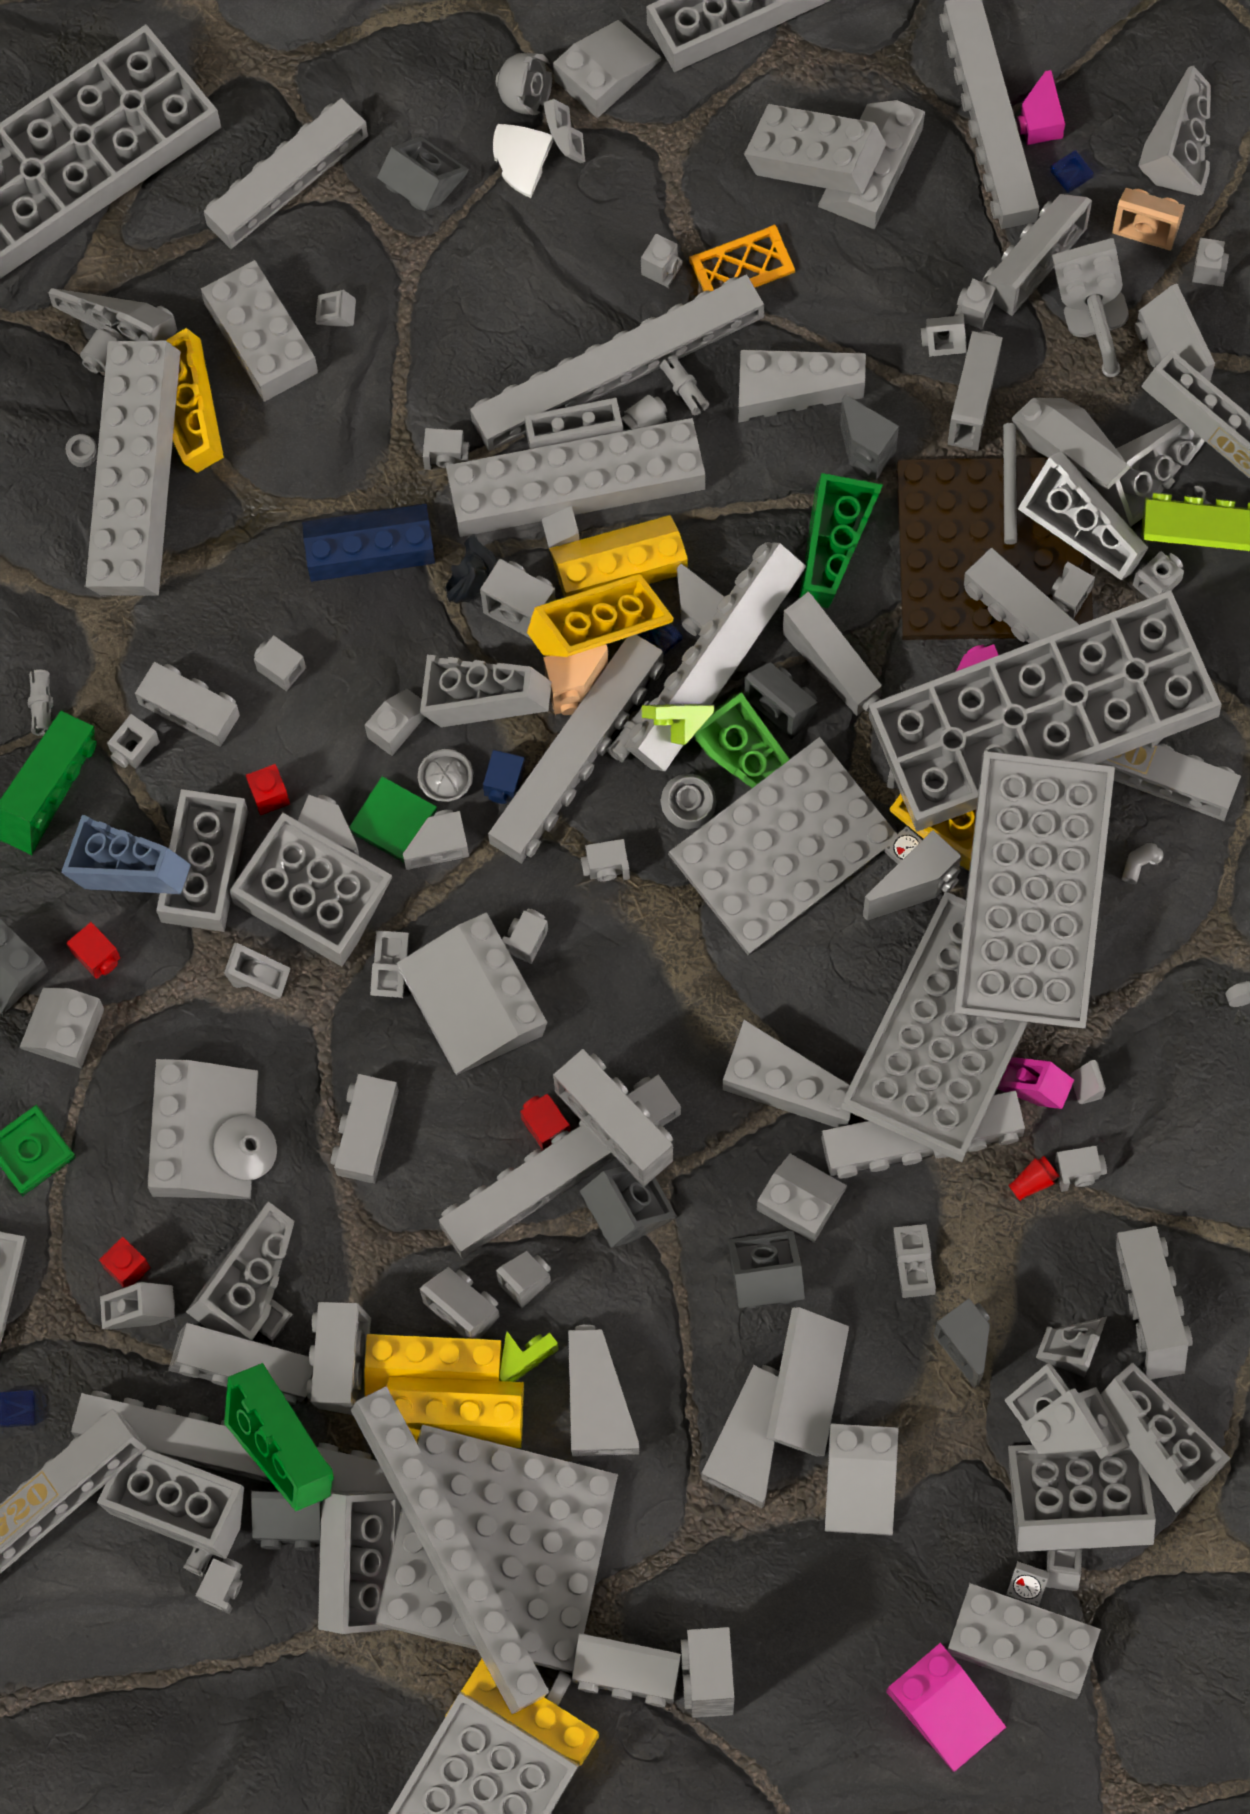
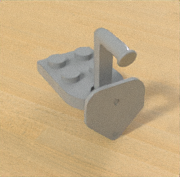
[1052,238,1129,377]

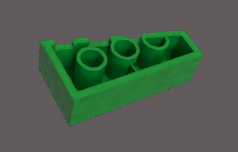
[799,473,883,608]
[0,711,97,855]
[224,1363,334,1512]

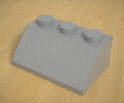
[1135,284,1215,381]
[307,1302,371,1415]
[572,1633,681,1707]

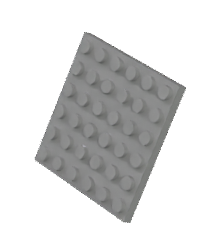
[375,1425,618,1674]

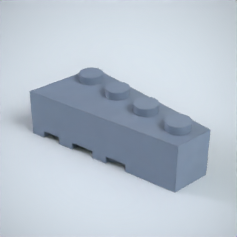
[61,815,191,894]

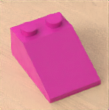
[887,1643,1006,1772]

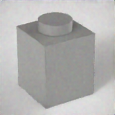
[254,635,306,692]

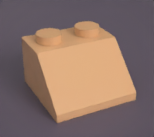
[1112,188,1185,251]
[543,644,608,715]

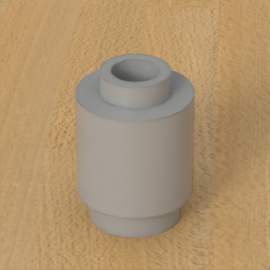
[80,325,124,373]
[621,395,667,431]

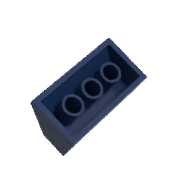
[302,504,435,582]

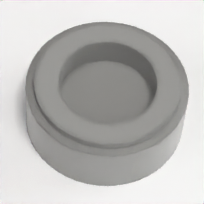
[65,434,98,467]
[1225,981,1250,1007]
[546,1671,572,1706]

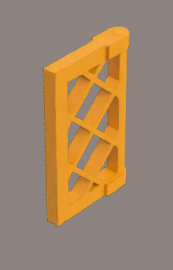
[689,224,795,291]

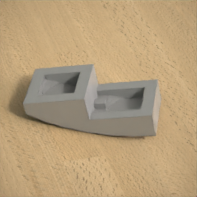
[544,99,585,163]
[370,930,410,998]
[893,1224,936,1298]

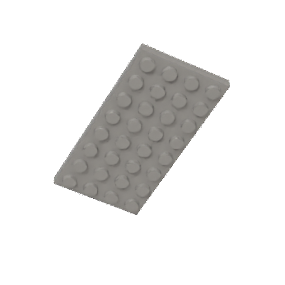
[953,751,1115,1029]
[840,892,1028,1162]

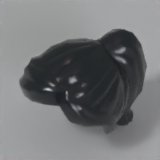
[445,534,498,604]

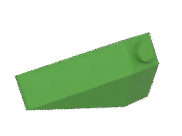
[694,693,790,788]

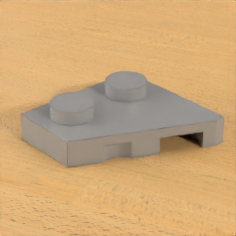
[1021,1389,1109,1454]

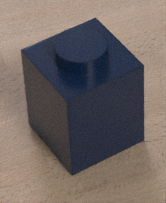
[483,750,525,804]

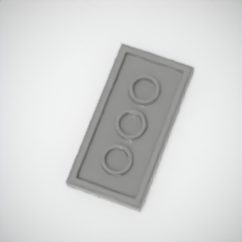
[766,1307,849,1456]

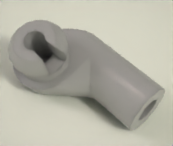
[1122,843,1163,884]

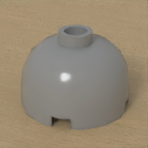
[496,53,552,115]

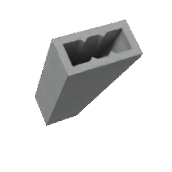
[947,331,1003,451]
[783,592,882,716]
[568,1325,639,1456]
[701,1365,779,1508]

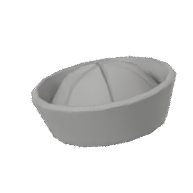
[417,749,474,802]
[660,773,716,829]

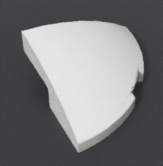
[493,124,553,198]

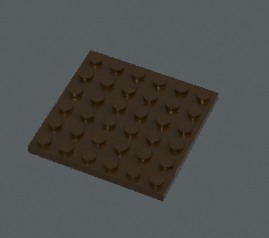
[897,458,1093,640]

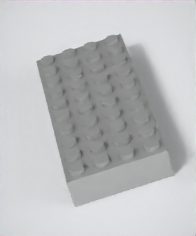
[0,24,221,279]
[868,590,1222,832]

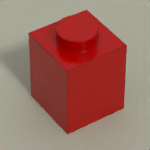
[246,764,290,816]
[67,922,121,979]
[520,1093,570,1150]
[99,1237,151,1288]

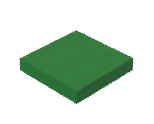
[349,776,437,863]
[0,1104,76,1197]

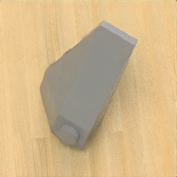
[1138,66,1211,196]
[48,288,177,341]
[1012,398,1130,489]
[1091,418,1205,527]
[186,1201,295,1341]

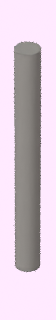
[1003,423,1017,544]

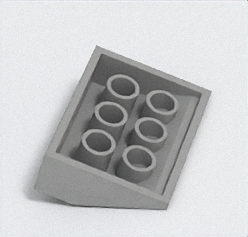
[230,812,392,967]
[396,912,547,1076]
[148,1059,258,1199]
[1008,1445,1156,1552]

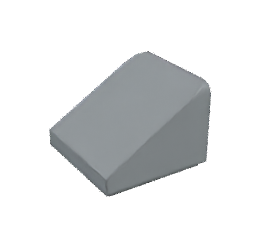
[315,290,356,327]
[542,506,579,548]
[1070,1060,1106,1104]
[1046,1549,1082,1591]

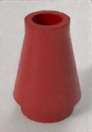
[1008,1156,1059,1201]

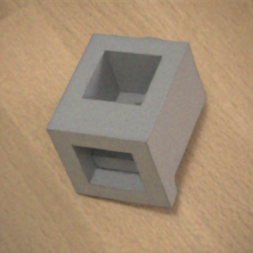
[641,234,683,288]
[1192,238,1229,287]
[954,279,996,329]
[921,313,967,357]
[423,428,470,470]
[1133,551,1184,599]
[1050,562,1095,619]
[107,714,160,769]
[581,839,630,881]
[502,909,548,964]
[1055,1146,1107,1192]
[195,1558,243,1614]

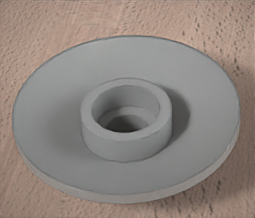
[213,1115,277,1181]

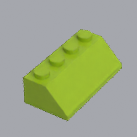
[1141,493,1250,551]

